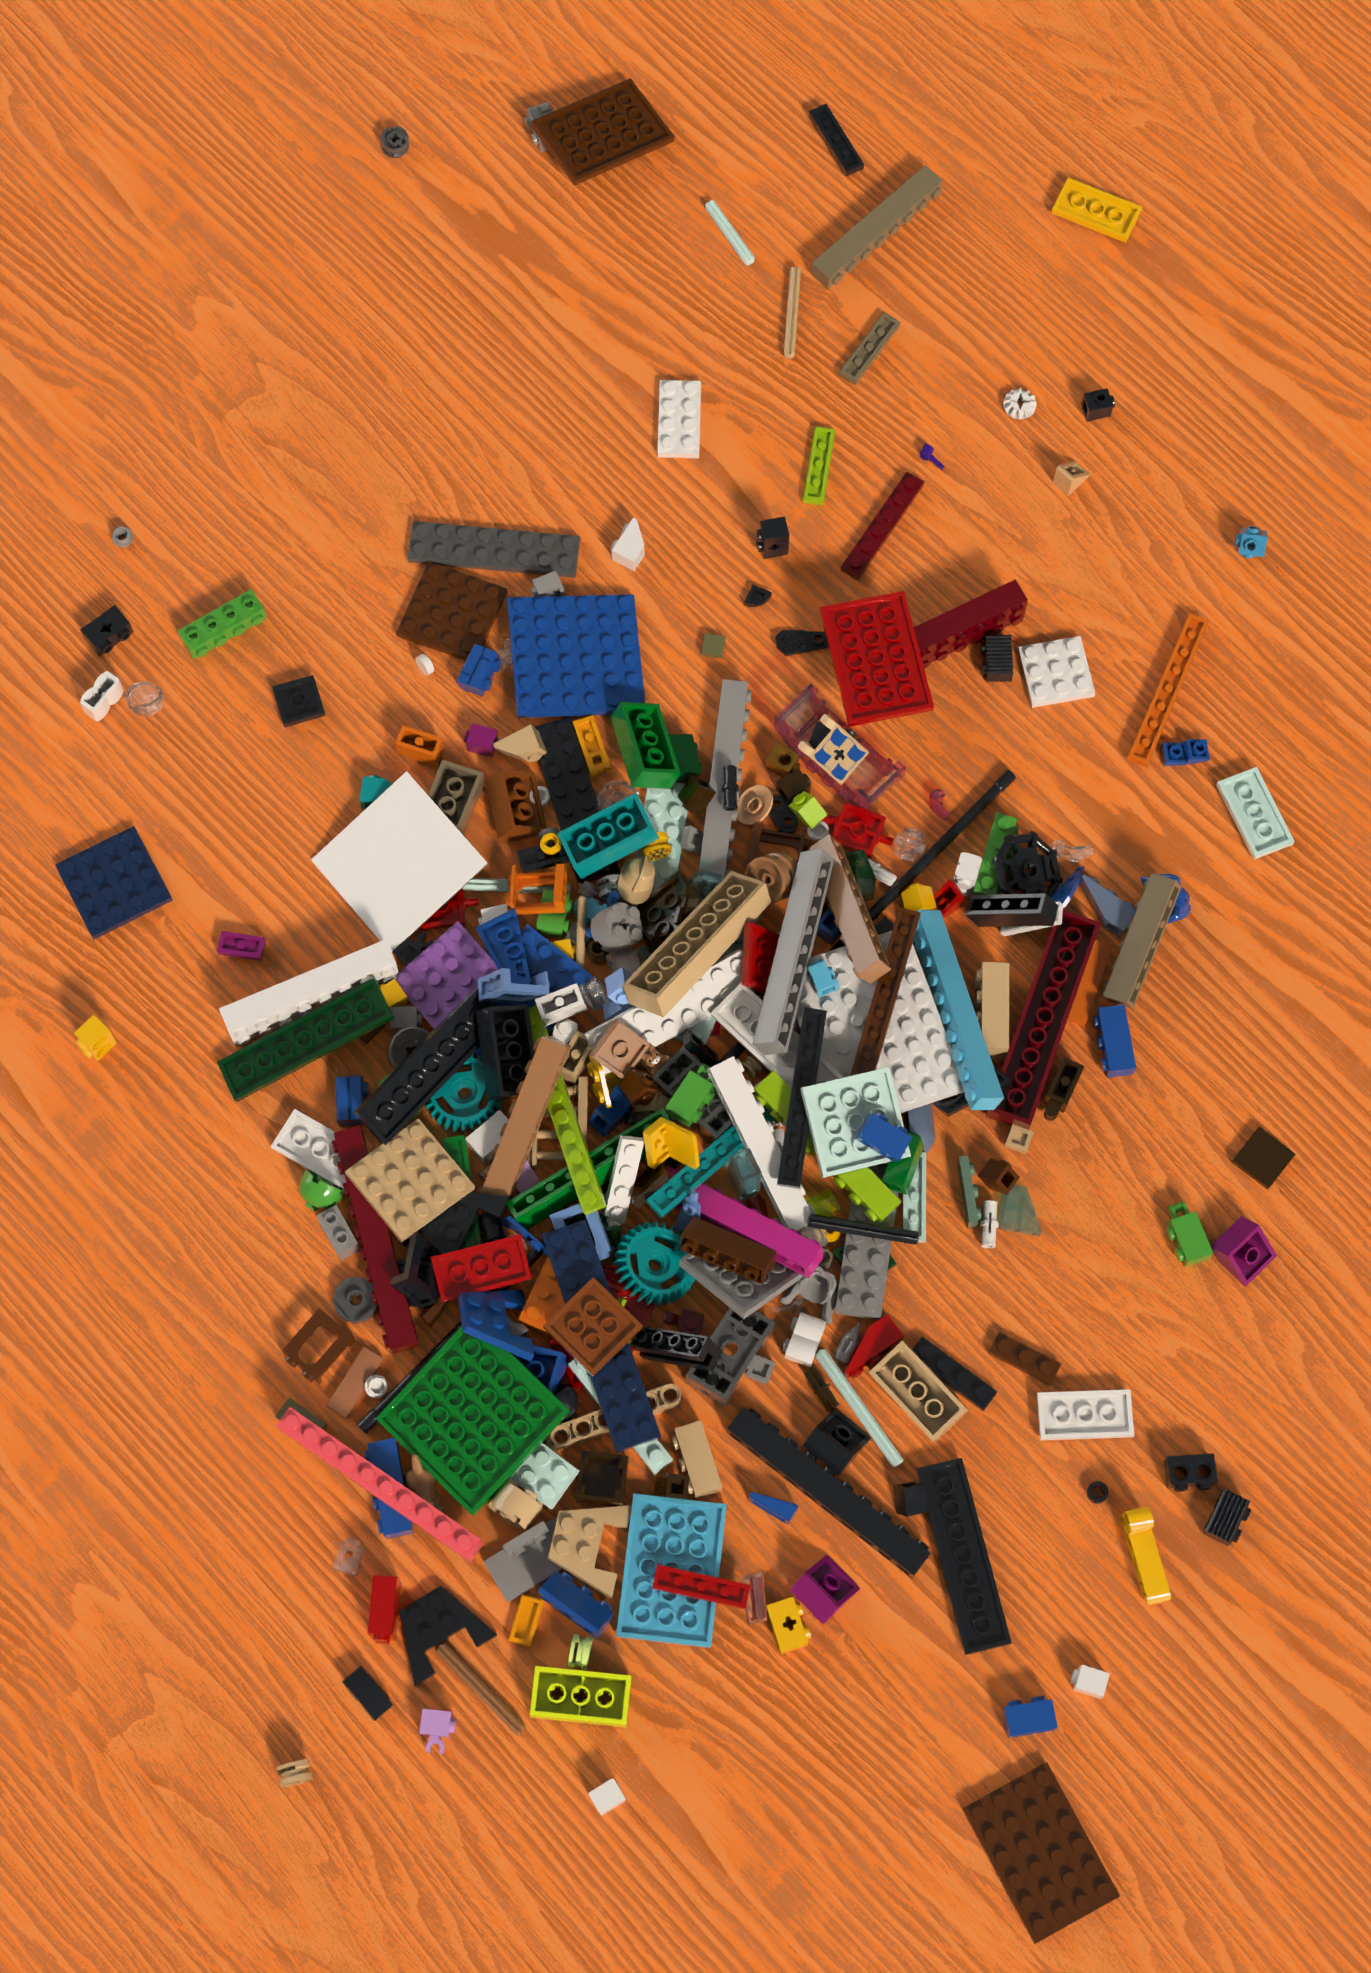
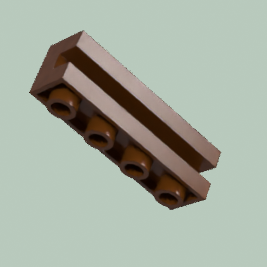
[680,1217,776,1285]

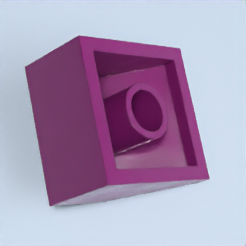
[1211,1216,1277,1286]
[790,1555,860,1624]

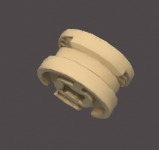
[276,1759,313,1788]

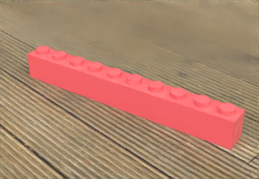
[276,1407,484,1563]

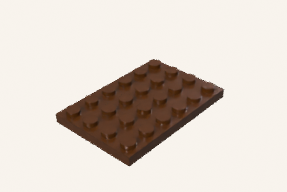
[531,78,675,186]
[962,1762,1120,1944]

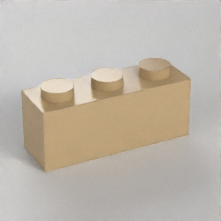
[671,1420,722,1499]

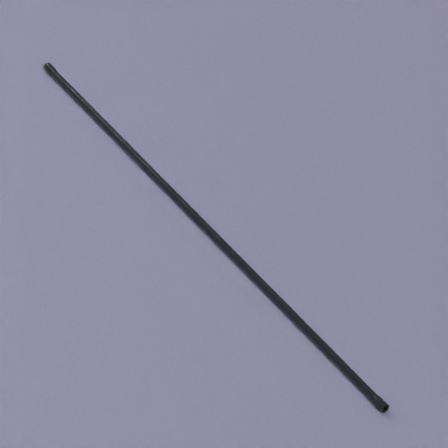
[357,770,1016,1434]

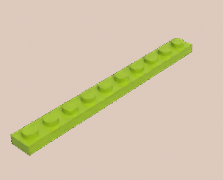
[528,1005,607,1215]

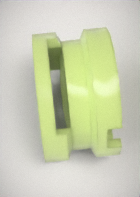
[568,1634,593,1671]

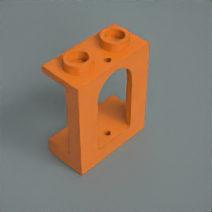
[506,864,568,914]

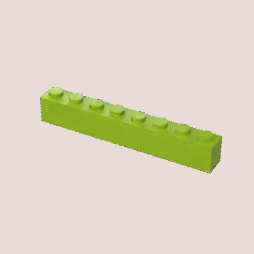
[752,1070,901,1224]

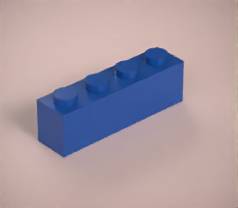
[364,1438,414,1539]

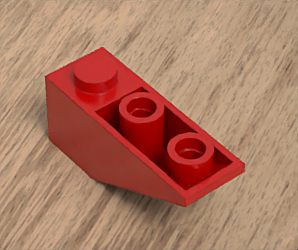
[844,1314,904,1379]

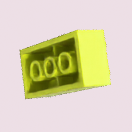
[530,1666,632,1728]

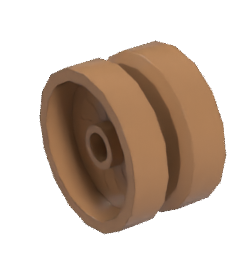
[745,851,797,904]

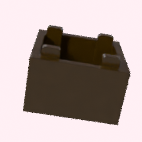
[576,1451,629,1507]

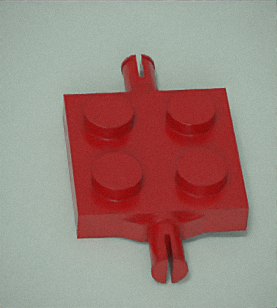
[822,802,894,858]
[421,889,479,931]

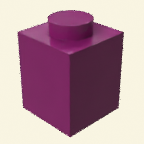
[464,723,499,757]

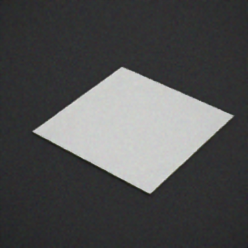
[311,771,488,952]

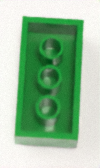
[611,702,681,789]

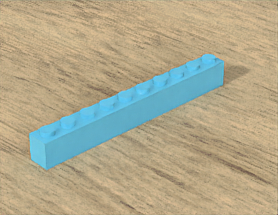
[914,910,1004,1110]

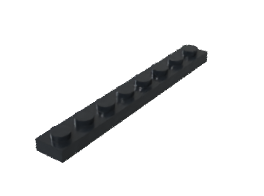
[777,1007,827,1189]

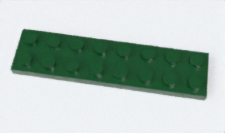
[217,978,395,1102]

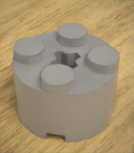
[590,902,643,953]

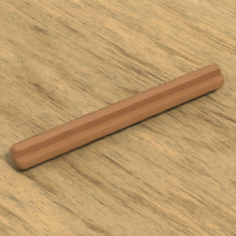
[436,1643,526,1736]

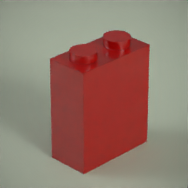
[367,1575,401,1644]

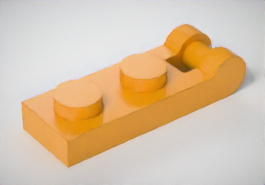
[572,715,611,777]

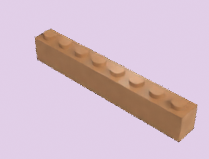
[808,834,891,984]
[477,1035,571,1216]

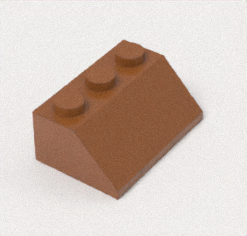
[485,769,547,841]

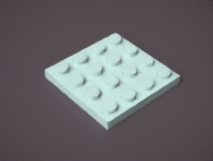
[800,1067,911,1178]

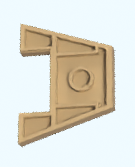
[547,1505,632,1598]

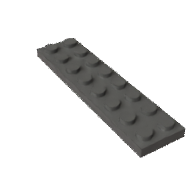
[408,521,580,578]

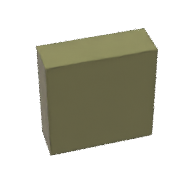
[701,633,726,659]

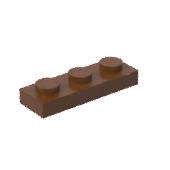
[988,1332,1061,1386]

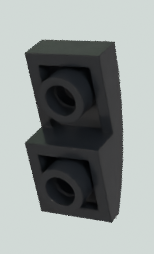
[342,1666,393,1721]

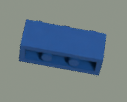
[1093,1004,1136,1078]

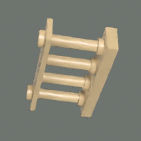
[528,1077,588,1170]

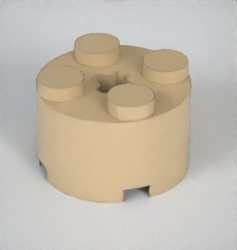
[487,1478,543,1531]

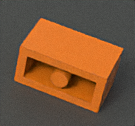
[395,725,445,767]

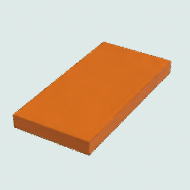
[1067,940,1113,1026]

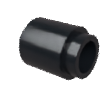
[478,1212,506,1243]

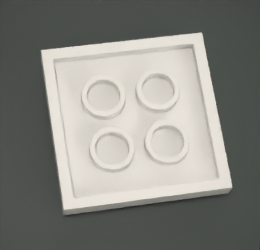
[1017,636,1095,708]

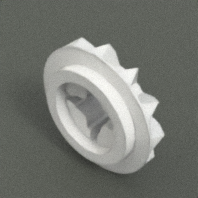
[1003,388,1037,419]

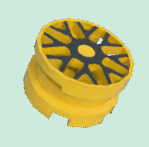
[640,832,672,861]

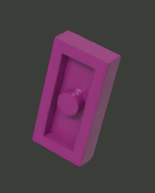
[217,931,266,961]

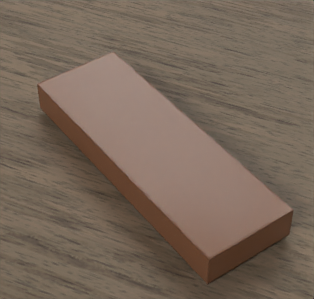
[326,1347,384,1419]

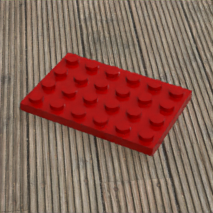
[820,591,934,727]

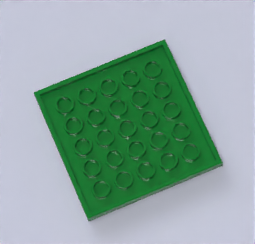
[376,1326,571,1516]

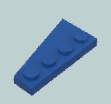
[475,908,532,997]

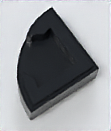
[744,585,772,607]

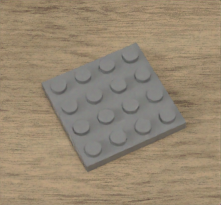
[679,1254,802,1319]

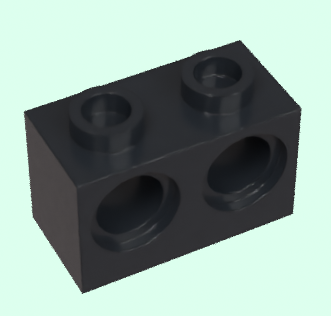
[1164,1453,1218,1492]

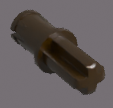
[804,1366,840,1412]

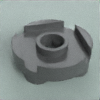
[333,1277,379,1324]

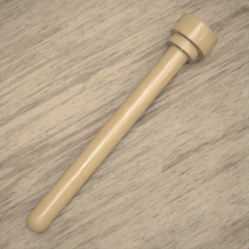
[576,895,588,1002]

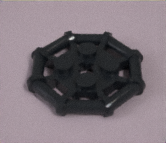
[992,831,1063,898]

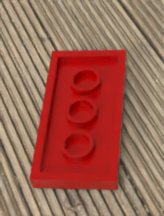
[431,1234,532,1303]

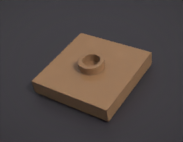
[589,1018,651,1079]

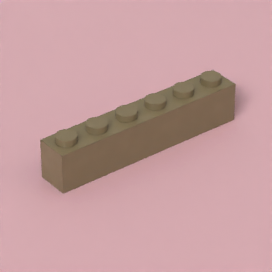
[1103,873,1182,1009]

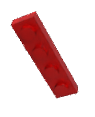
[652,1564,751,1610]

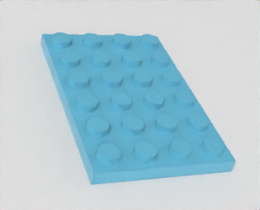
[616,1493,727,1648]

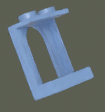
[477,968,550,1004]
[550,1203,616,1260]

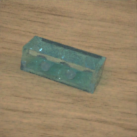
[728,1148,762,1200]

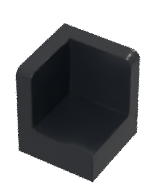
[893,1481,928,1517]

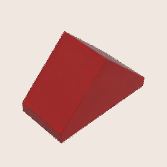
[934,879,965,919]

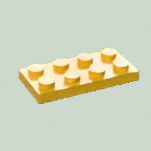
[1051,178,1143,243]

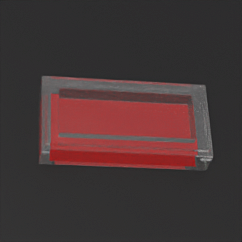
[743,1572,767,1624]

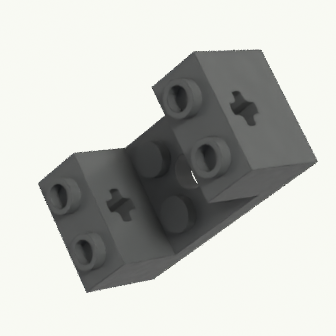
[652,1047,733,1144]
[686,1308,775,1407]

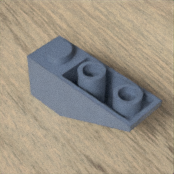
[1079,874,1136,939]

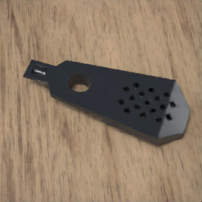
[775,630,828,657]

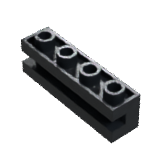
[629,1326,722,1371]

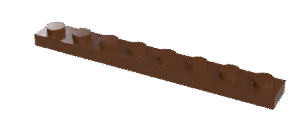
[851,907,921,1076]

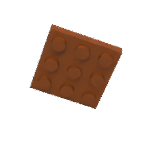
[543,1277,643,1376]

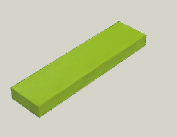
[803,426,835,506]

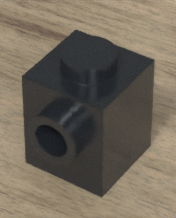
[1081,388,1115,422]

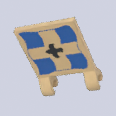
[798,714,870,785]

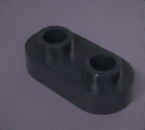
[768,795,798,834]

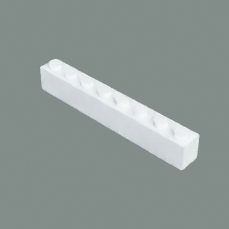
[706,1056,815,1230]

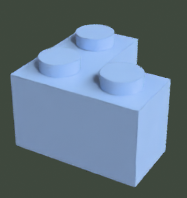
[602,967,634,1021]

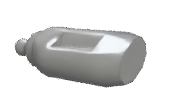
[834,1323,862,1365]

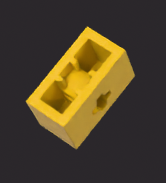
[766,1597,811,1655]

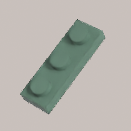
[957,1156,981,1228]

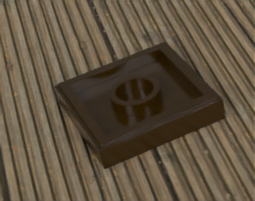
[1232,1127,1296,1190]
[631,1159,669,1209]

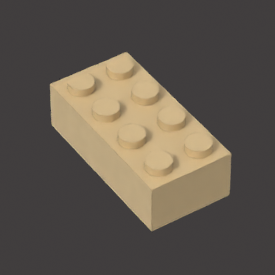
[974,962,1009,1062]
[869,1340,969,1442]

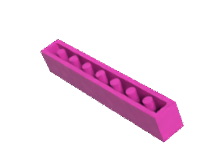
[666,1166,823,1279]

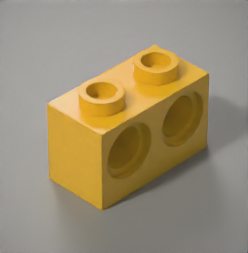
[74,1014,117,1061]

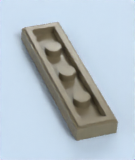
[838,312,901,386]

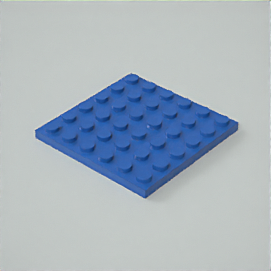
[507,594,645,718]

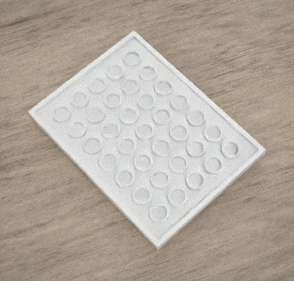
[796,931,964,1113]

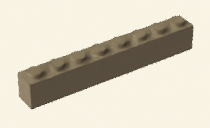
[811,165,943,289]

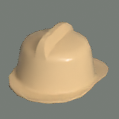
[617,855,655,905]

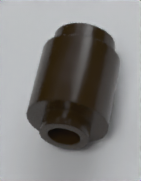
[588,940,612,966]

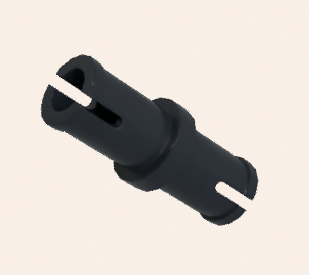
[721,765,739,811]

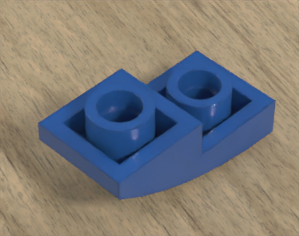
[1160,739,1210,766]

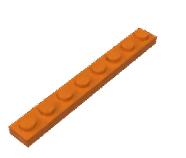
[1127,613,1209,767]

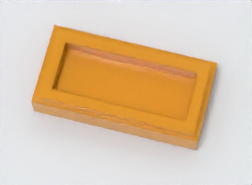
[508,1594,545,1648]

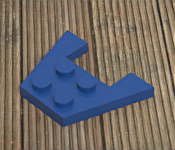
[458,1290,534,1362]

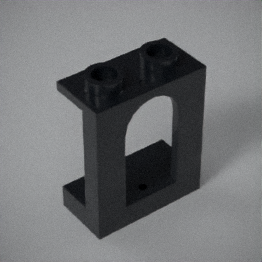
[390,1233,441,1308]

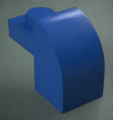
[588,1085,633,1137]

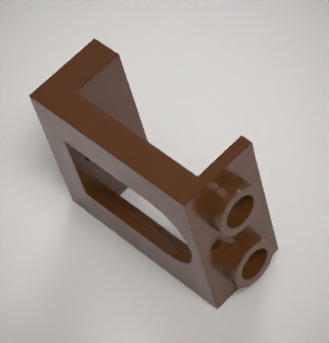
[747,822,809,866]
[282,1308,356,1384]

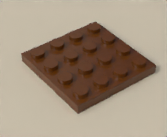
[396,561,507,660]

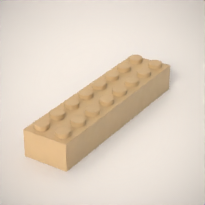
[623,871,771,1018]

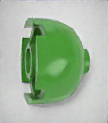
[299,1169,345,1211]

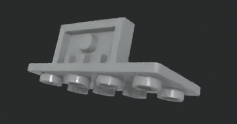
[484,1516,563,1602]

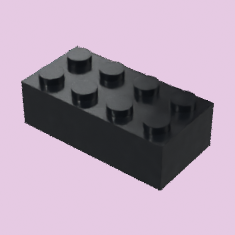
[476,1004,535,1101]

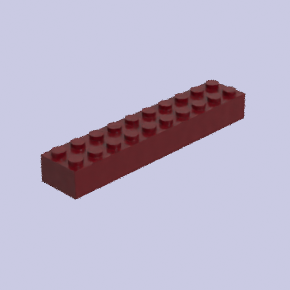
[986,910,1101,1130]

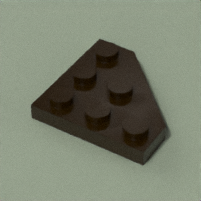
[636,871,691,954]

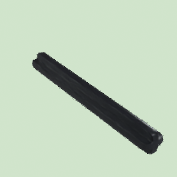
[807,1214,919,1244]

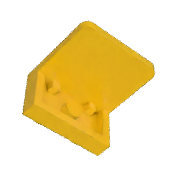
[587,1055,622,1108]
[643,1117,700,1169]

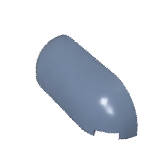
[906,1103,935,1153]

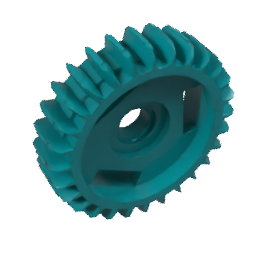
[426,1053,505,1133]
[613,1221,695,1306]

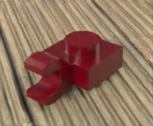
[663,1309,705,1335]

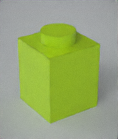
[789,791,828,829]

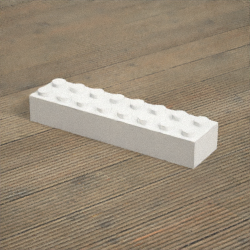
[219,939,399,1046]

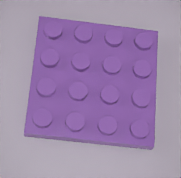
[395,921,498,1029]

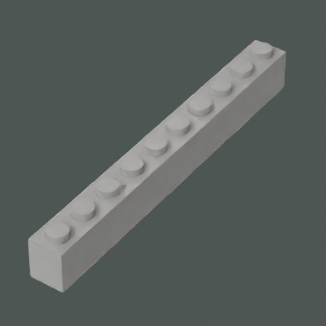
[698,679,752,888]
[752,849,834,1055]

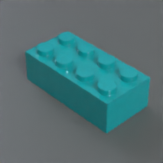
[557,793,660,879]

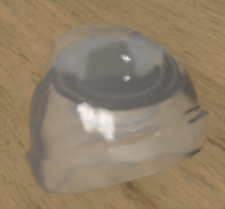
[125,682,165,717]

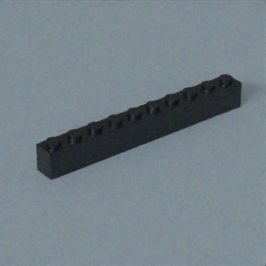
[726,1407,931,1579]

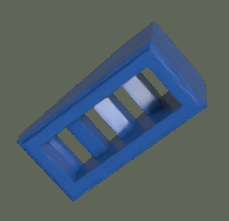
[749,1492,799,1524]

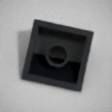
[803,1408,871,1476]

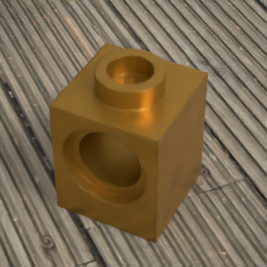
[766,742,801,778]

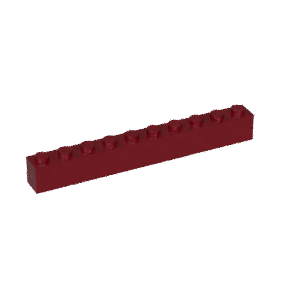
[332,1125,420,1354]

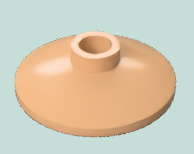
[737,785,773,825]

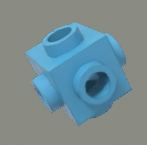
[1235,526,1268,558]

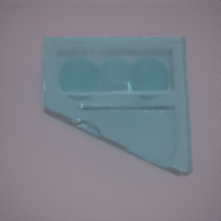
[688,869,722,905]
[997,1185,1041,1236]

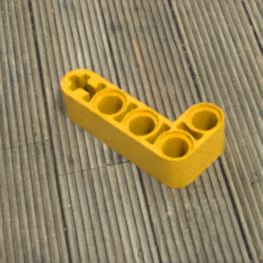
[1121,1506,1171,1606]

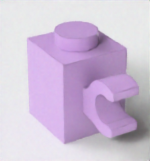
[419,1709,456,1755]

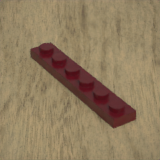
[841,472,925,581]

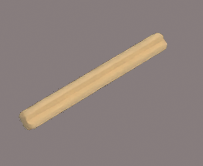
[784,266,801,359]

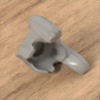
[779,1266,839,1324]

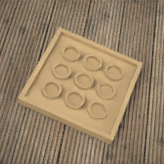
[345,1118,475,1243]

